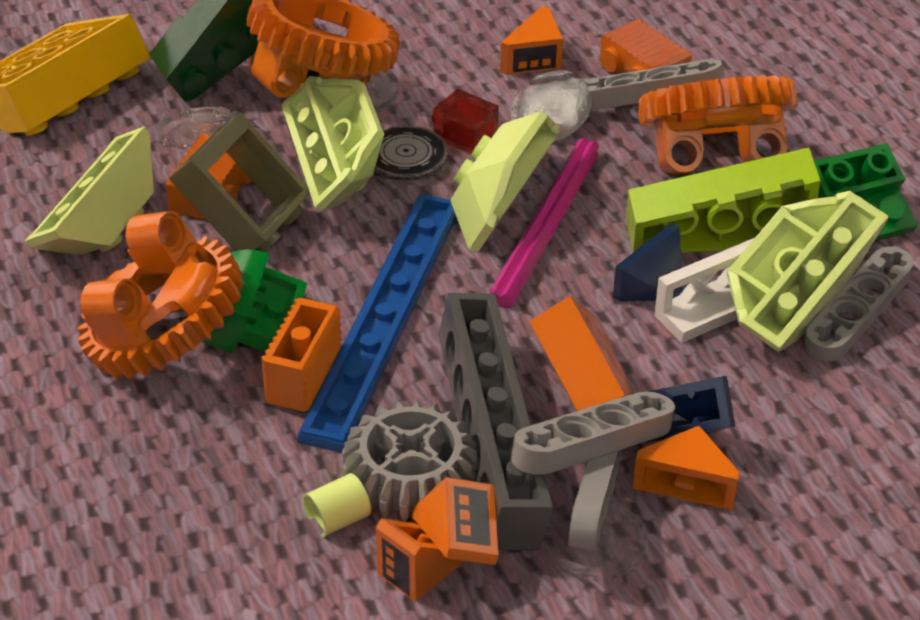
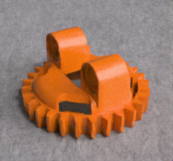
[246,0,401,98]
[638,75,798,176]
[77,211,243,379]

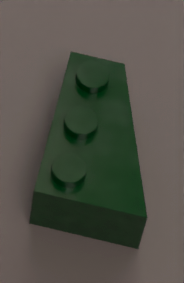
[149,0,259,102]

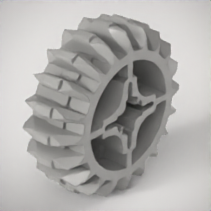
[342,399,480,522]

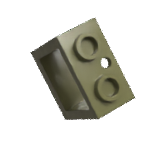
[169,112,310,252]

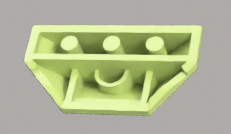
[281,76,384,211]
[450,111,561,252]
[25,126,154,255]
[727,191,889,352]

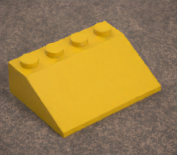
[0,14,151,136]

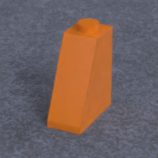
[529,296,634,411]

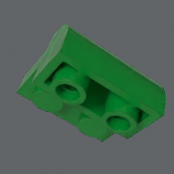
[814,143,918,242]
[201,249,308,353]

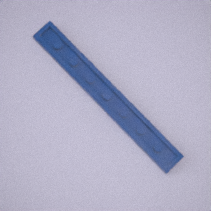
[298,194,457,453]

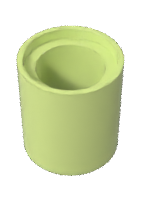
[303,473,371,537]

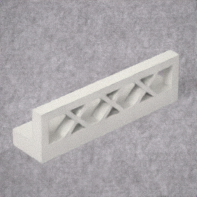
[654,238,754,343]

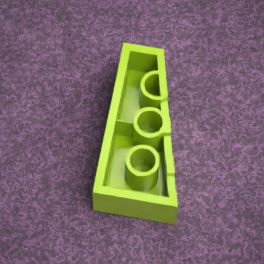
[626,147,821,252]

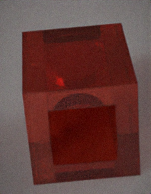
[432,89,499,155]

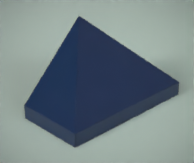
[613,223,683,301]
[644,376,736,443]

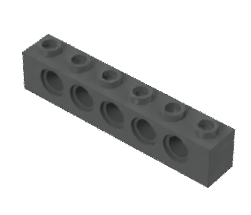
[438,293,553,550]

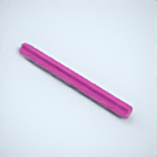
[490,138,599,308]

